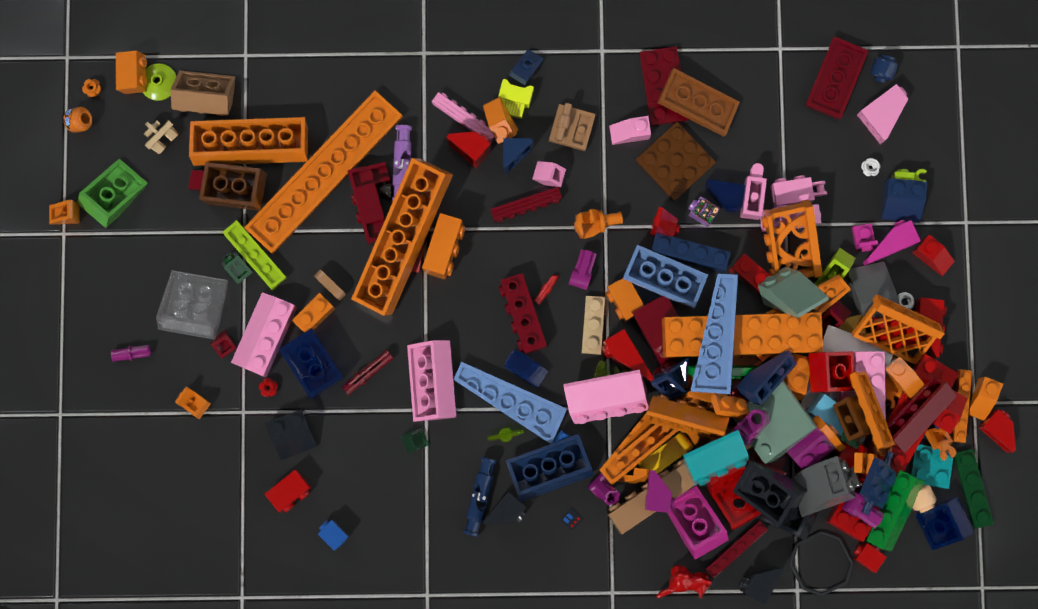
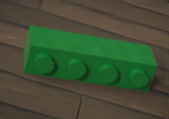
[866,470,925,551]

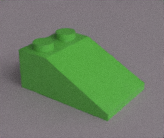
[77,159,148,228]

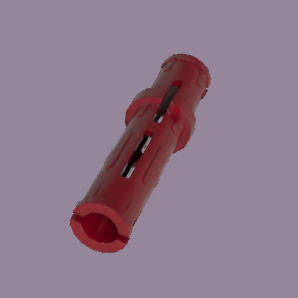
[341,350,394,395]

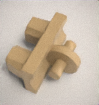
[144,120,178,154]

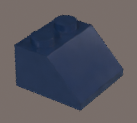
[881,178,927,223]

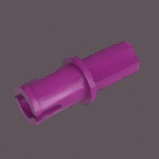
[111,345,151,362]

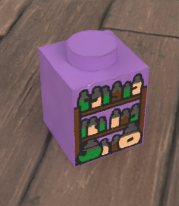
[688,197,720,228]

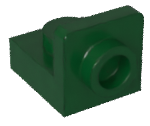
[221,252,253,284]

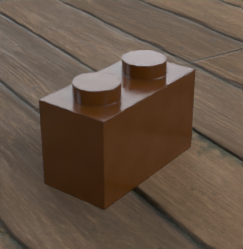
[833,395,871,441]

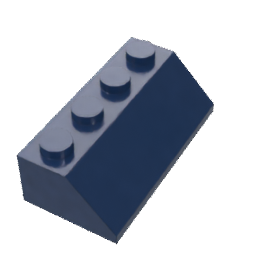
[506,434,593,502]

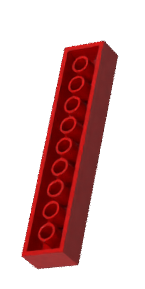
[825,354,959,542]

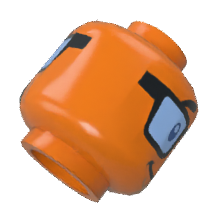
[63,107,92,133]

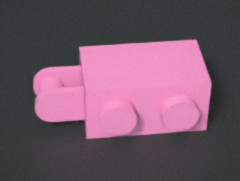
[740,163,767,220]
[770,175,827,208]

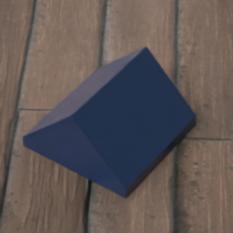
[503,138,533,175]

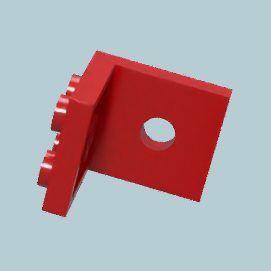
[708,466,761,530]

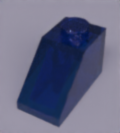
[705,179,745,213]

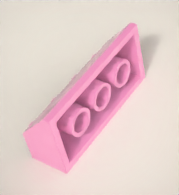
[231,293,297,378]
[407,340,456,422]
[840,351,886,420]
[563,370,649,424]

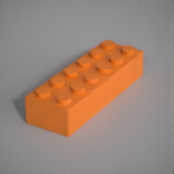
[189,117,308,166]

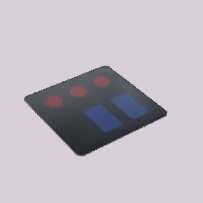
[560,508,583,531]

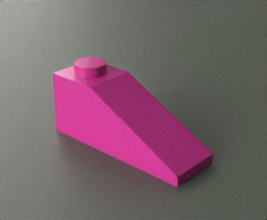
[863,220,921,266]

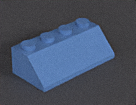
[623,245,708,309]

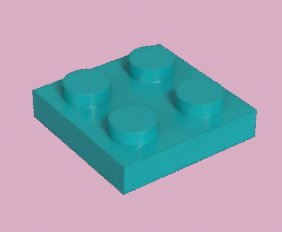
[910,445,953,489]

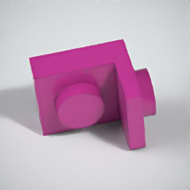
[852,223,878,252]

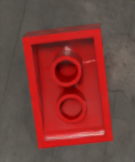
[601,329,653,384]

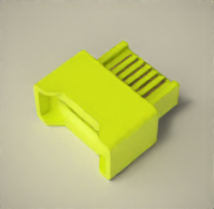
[498,79,534,119]

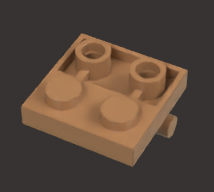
[549,103,596,151]

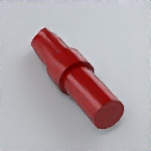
[533,275,559,305]

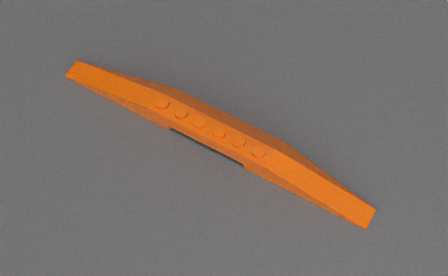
[600,275,851,485]

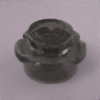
[379,182,393,200]

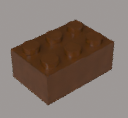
[199,162,267,211]

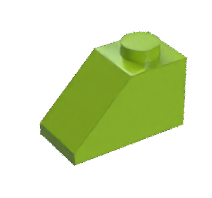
[815,248,856,286]

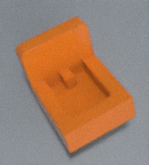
[175,387,211,419]

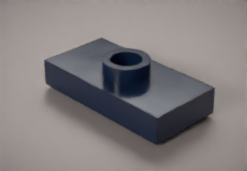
[509,49,544,85]

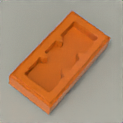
[812,415,846,452]

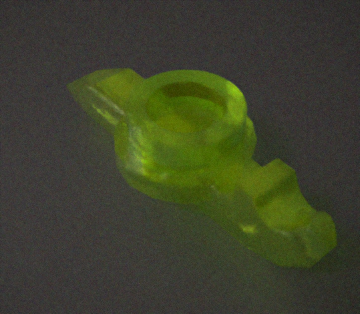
[487,428,525,442]

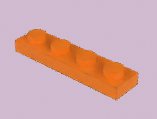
[849,371,895,449]

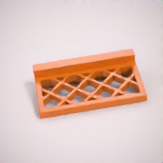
[852,294,945,365]

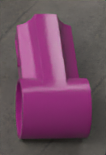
[569,249,597,290]
[587,473,620,505]
[841,492,884,528]

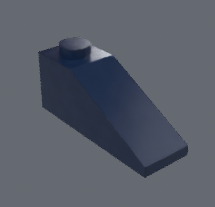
[737,350,797,406]

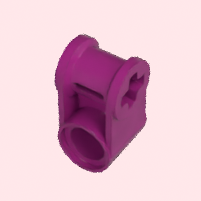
[732,410,770,446]

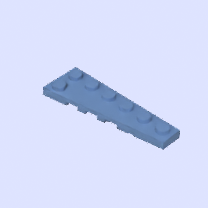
[691,274,738,394]
[454,362,567,444]

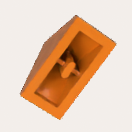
[49,200,80,224]

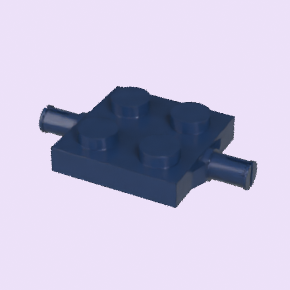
[859,451,897,516]

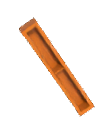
[951,369,972,443]

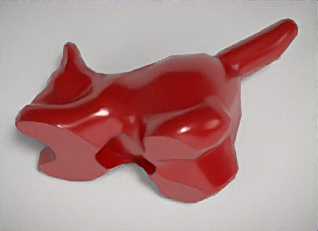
[656,565,712,598]

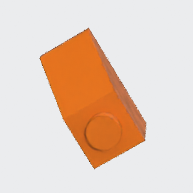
[483,97,518,144]
[885,356,925,399]
[968,377,1003,421]

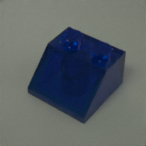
[915,497,974,550]

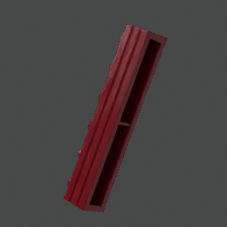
[490,187,562,223]
[704,521,768,579]

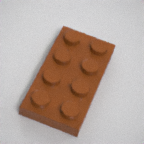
[657,68,740,137]

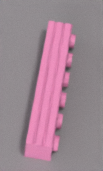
[432,92,495,143]

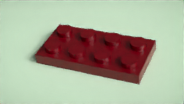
[805,36,869,120]
[639,46,689,126]

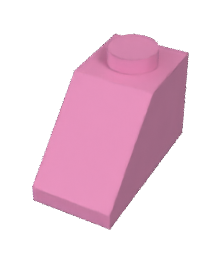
[609,116,651,145]

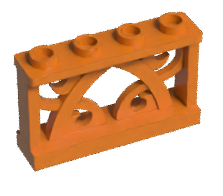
[761,199,823,278]

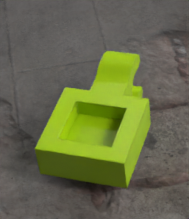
[891,169,926,182]

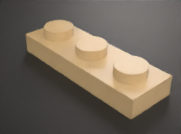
[582,296,605,355]

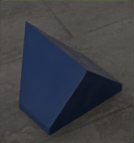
[651,357,689,401]

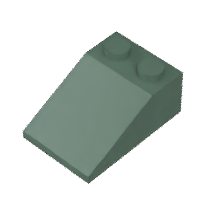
[758,267,829,318]

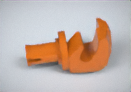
[574,209,623,239]

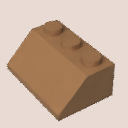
[170,70,236,116]

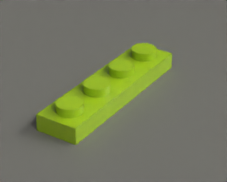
[222,220,287,290]

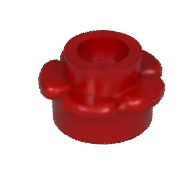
[259,378,278,397]

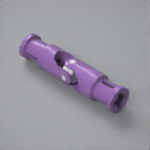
[392,125,412,202]

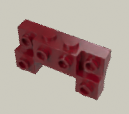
[347,162,391,245]

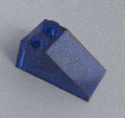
[279,328,345,399]

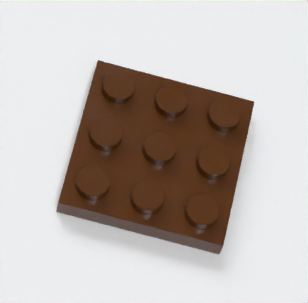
[635,122,716,201]

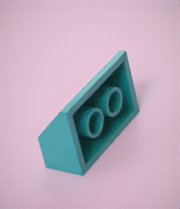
[683,430,749,486]

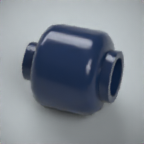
[870,54,898,83]

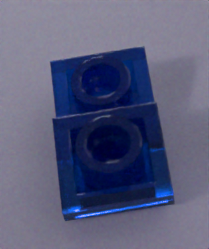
[504,349,548,387]

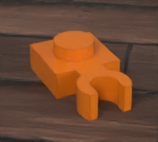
[885,374,902,410]
[925,428,956,461]

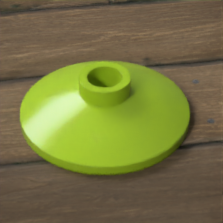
[143,64,177,101]

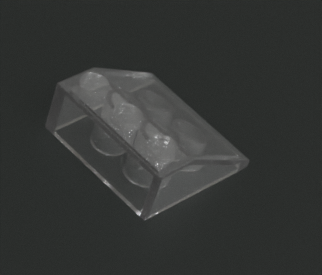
[156,270,228,340]

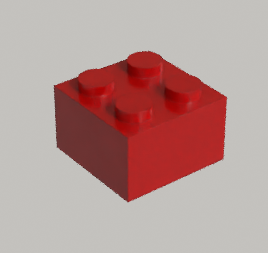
[808,351,855,393]

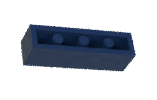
[651,233,731,273]

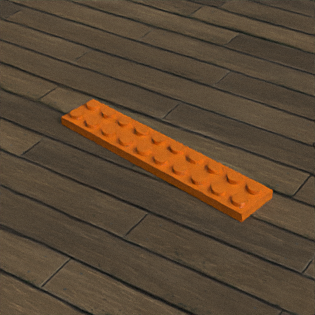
[244,91,403,254]

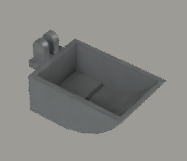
[793,456,862,517]

